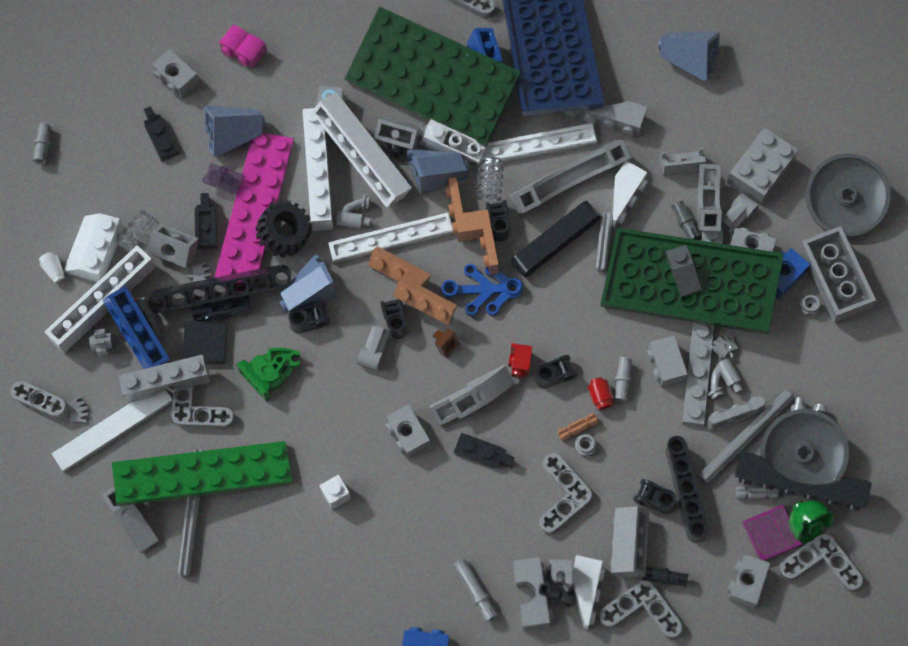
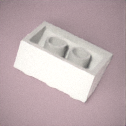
[63,213,124,282]

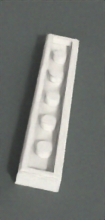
[477,123,597,167]
[328,213,453,264]
[52,388,173,472]

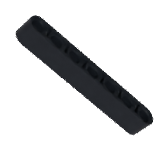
[148,265,292,313]

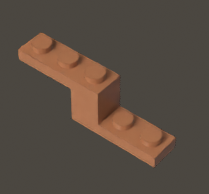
[445,177,498,275]
[368,246,457,325]

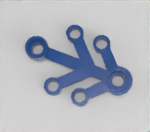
[442,264,523,317]

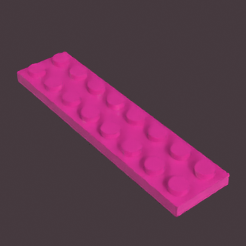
[214,133,294,288]

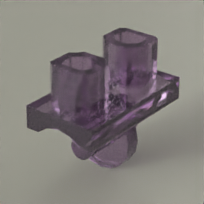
[202,163,245,195]

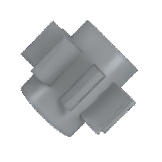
[89,329,114,356]

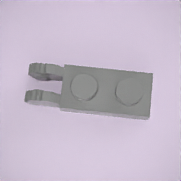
[707,396,766,432]

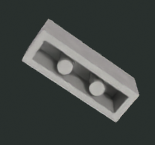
[610,506,649,578]

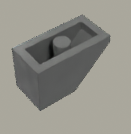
[666,245,701,298]

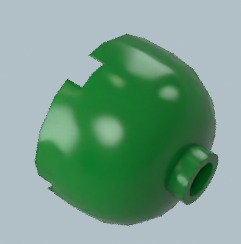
[789,501,834,543]

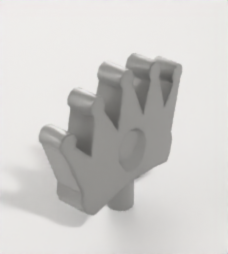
[188,262,212,282]
[711,335,738,358]
[65,396,88,423]

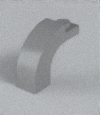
[697,164,722,231]

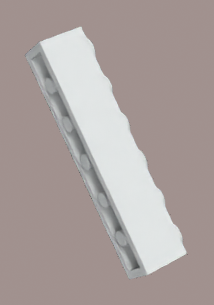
[312,93,412,208]
[303,108,333,231]
[45,246,155,353]

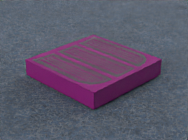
[742,504,802,561]

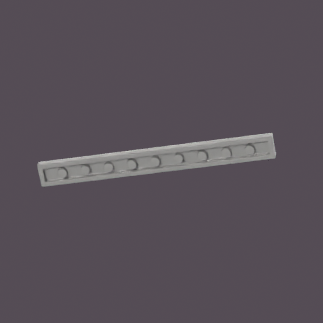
[682,227,724,427]

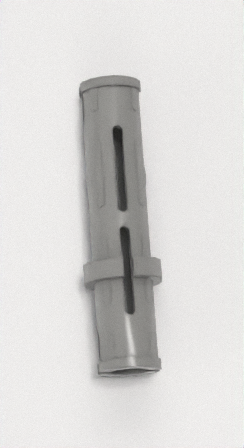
[453,558,498,623]

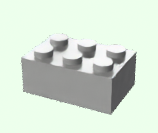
[727,128,798,205]

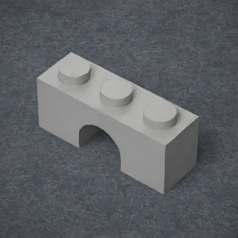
[513,557,553,630]

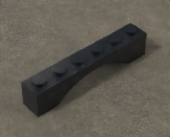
[734,451,872,511]

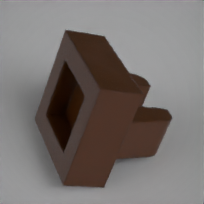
[432,328,460,358]

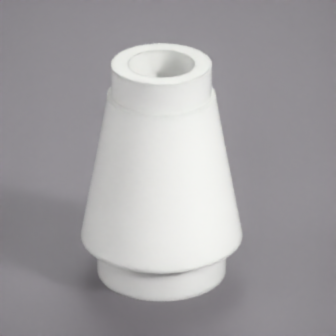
[39,252,66,284]

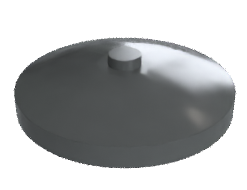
[806,153,891,237]
[760,409,849,496]

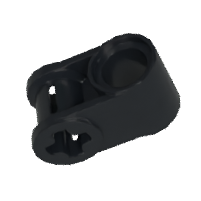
[485,200,510,241]
[380,298,407,339]
[289,302,331,333]
[535,355,578,388]
[633,479,677,514]

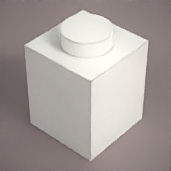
[319,475,351,510]

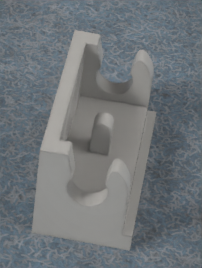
[660,148,706,175]
[548,560,572,593]

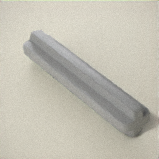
[595,212,613,272]

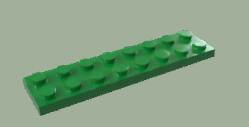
[112,441,292,506]

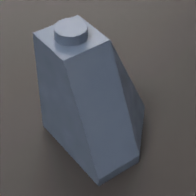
[658,31,720,81]
[204,105,265,156]
[407,149,470,194]
[279,255,337,313]

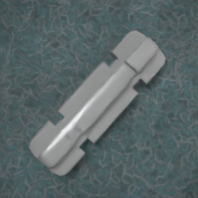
[735,486,779,499]

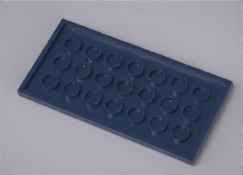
[502,0,604,116]

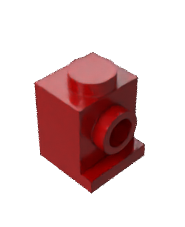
[508,343,533,378]

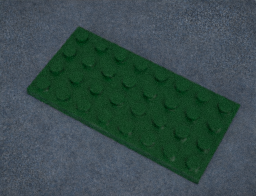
[345,6,522,147]
[600,228,784,335]

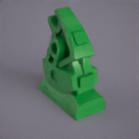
[236,347,300,401]

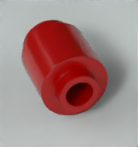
[587,377,614,410]

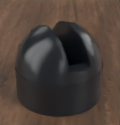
[388,143,404,158]

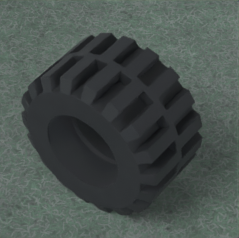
[255,200,312,257]

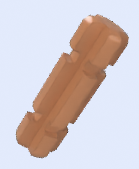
[558,413,598,441]

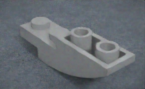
[429,364,514,426]

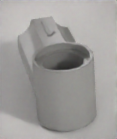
[721,192,759,234]
[357,326,390,371]

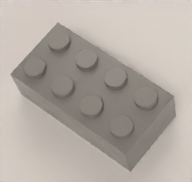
[800,226,876,323]

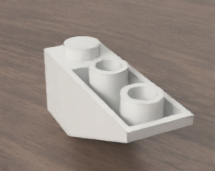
[418,120,486,163]
[612,161,648,229]
[572,555,605,630]

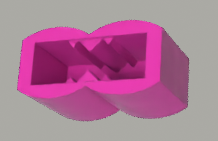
[219,25,267,68]

